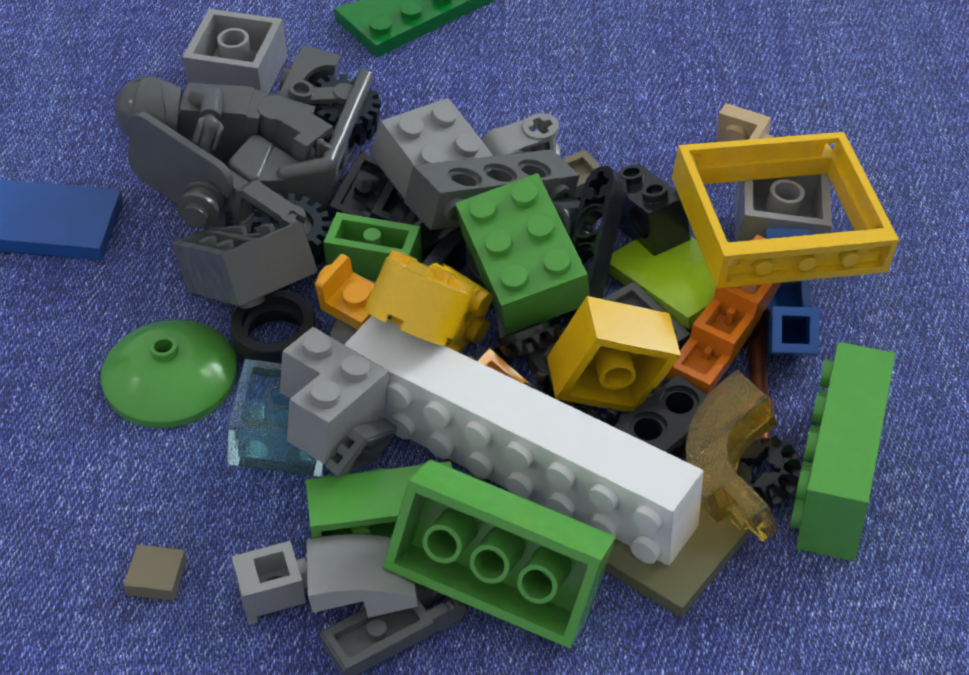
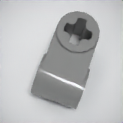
[482,113,561,156]

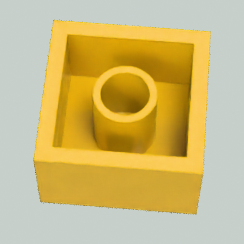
[547,296,681,412]

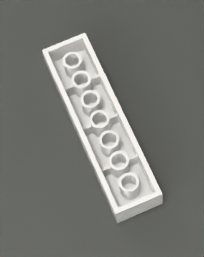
[344,316,704,566]

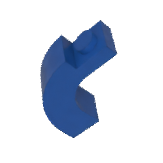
[763,228,820,356]

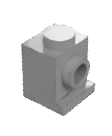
[231,541,308,625]

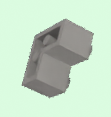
[280,327,389,464]

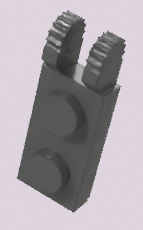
[319,584,468,675]

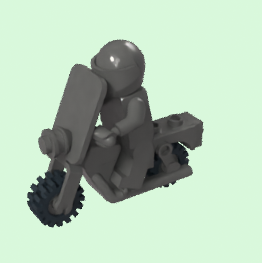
[114,45,381,265]

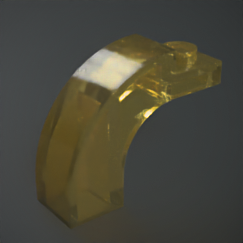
[686,370,778,542]

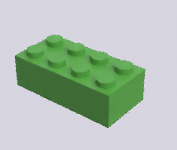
[790,342,895,562]
[382,459,617,649]

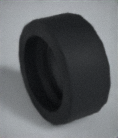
[230,290,317,374]

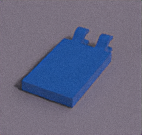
[0,179,123,260]

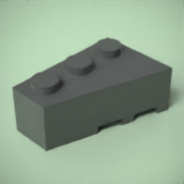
[171,222,318,309]

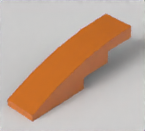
[666,235,781,396]

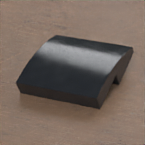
[327,151,417,225]

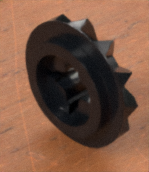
[492,320,562,361]
[723,434,801,507]

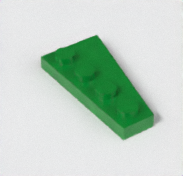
[334,0,494,57]

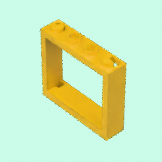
[672,132,899,289]

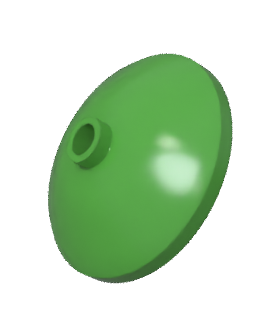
[101,319,238,428]

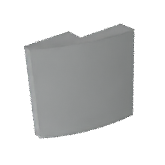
[306,534,418,618]

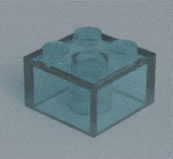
[227,359,324,477]

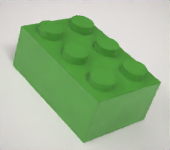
[455,173,590,335]

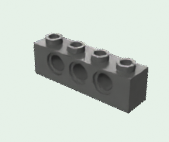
[404,149,580,230]

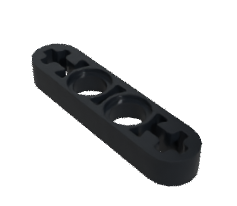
[560,166,627,322]

